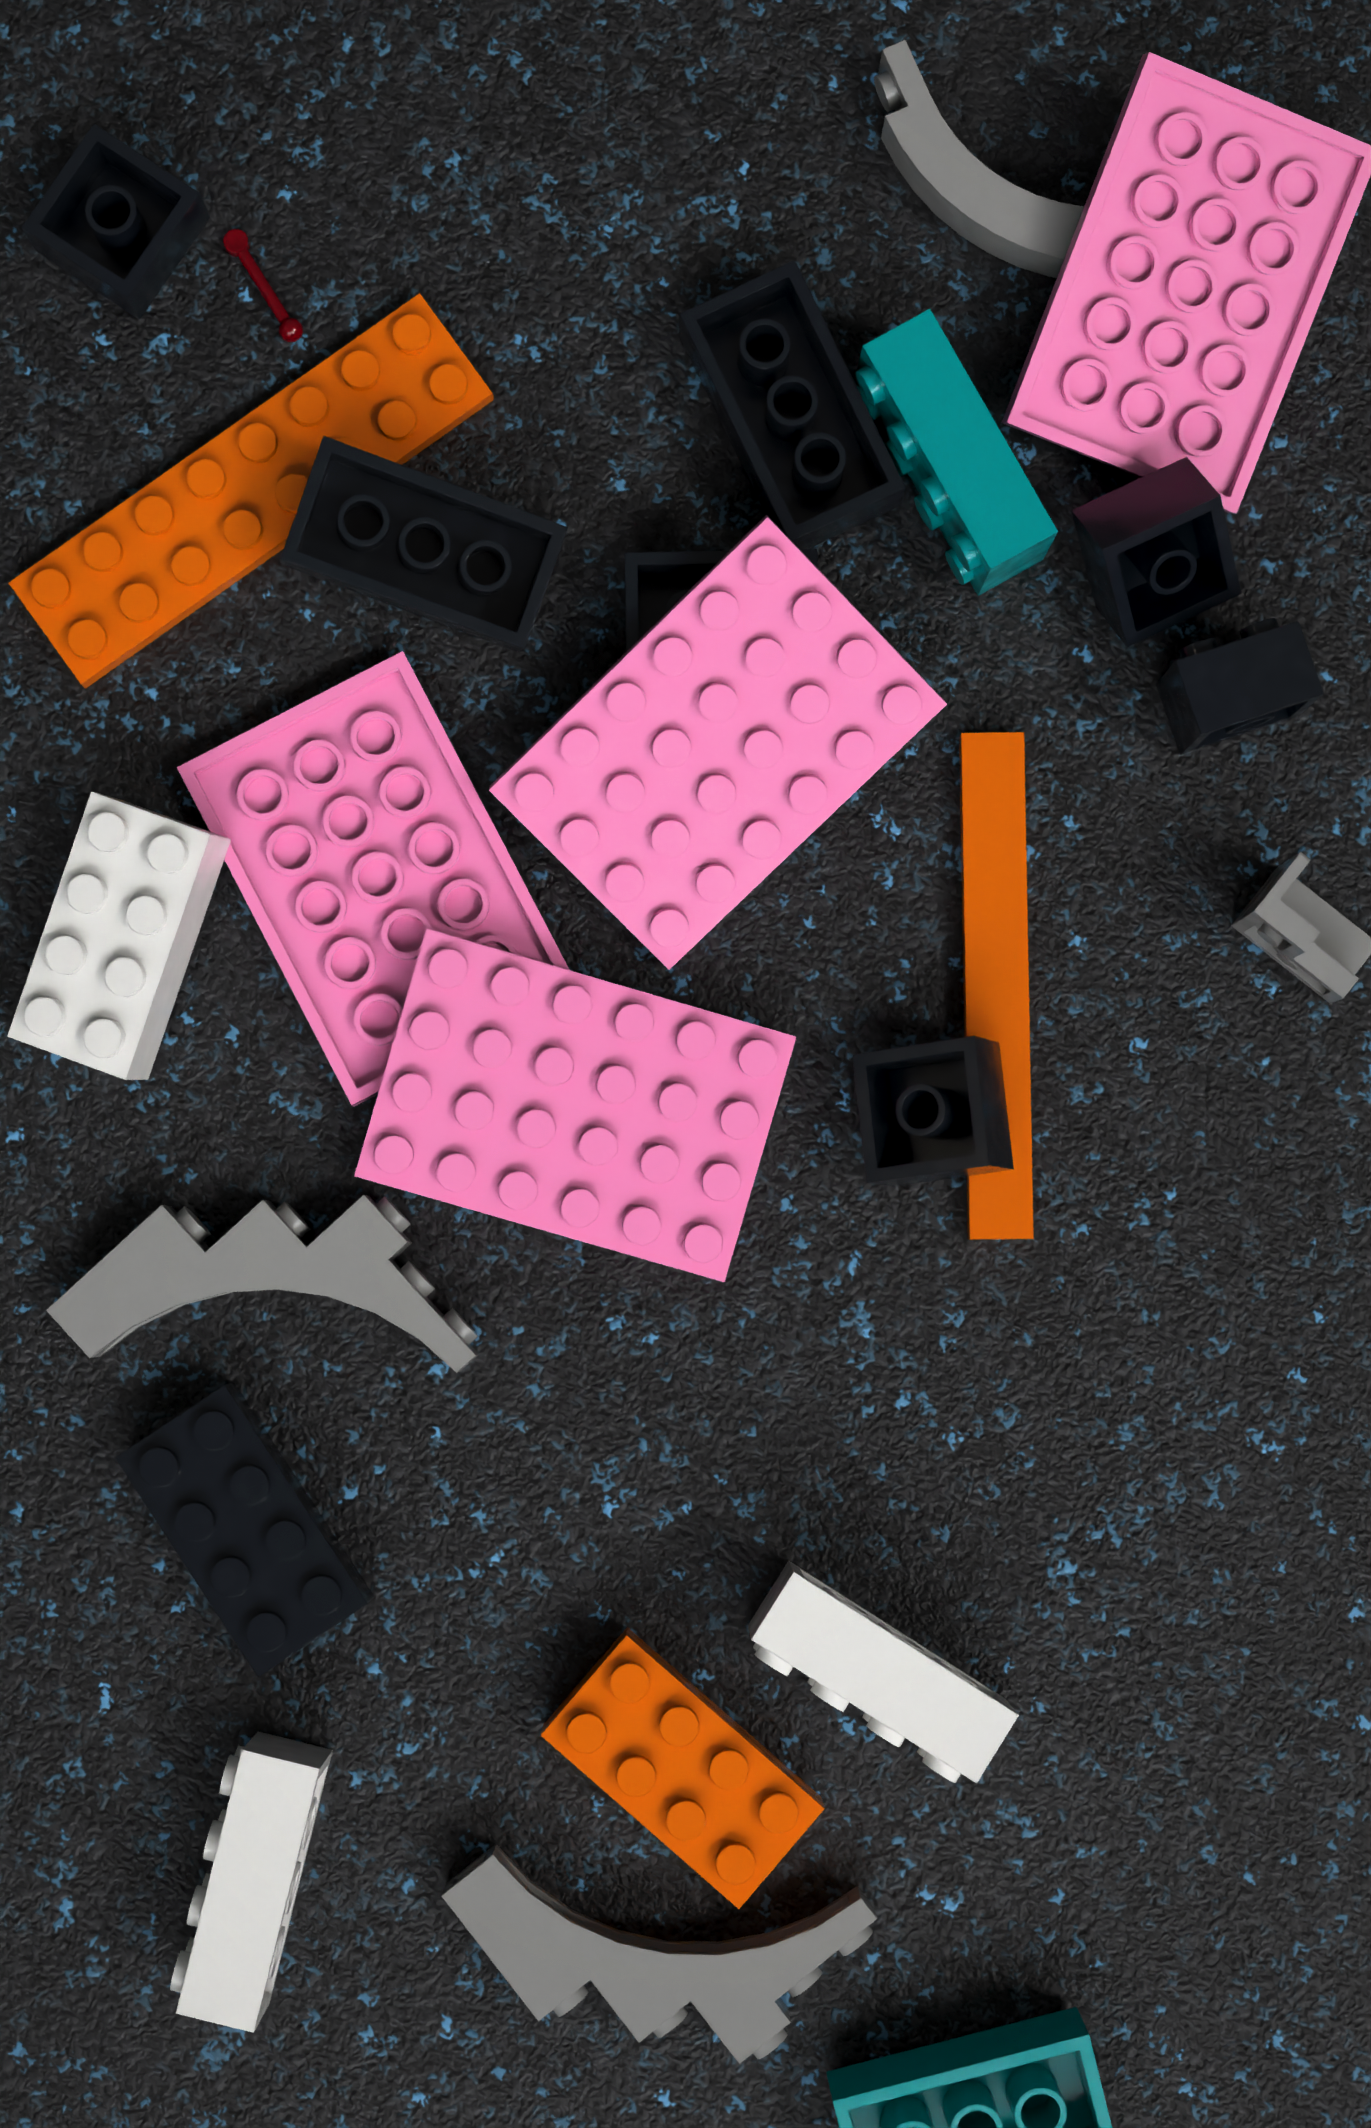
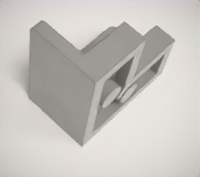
[1231,851,1371,1004]

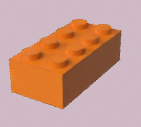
[541,1627,825,1909]

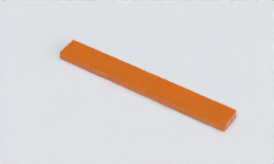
[959,732,1034,1240]

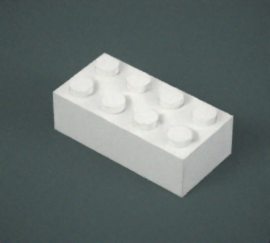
[7,792,231,1080]
[748,1561,1019,1783]
[170,1732,333,2033]

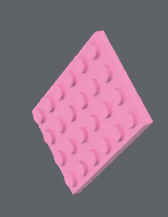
[1001,52,1371,514]
[489,515,947,970]
[177,651,570,1107]
[354,928,796,1282]

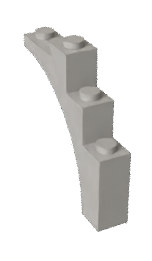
[46,1195,479,1373]
[441,1844,877,2064]

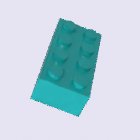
[855,309,1058,596]

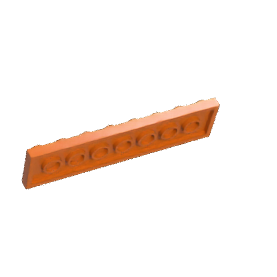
[9,293,494,689]

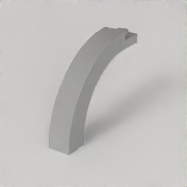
[874,40,1084,278]

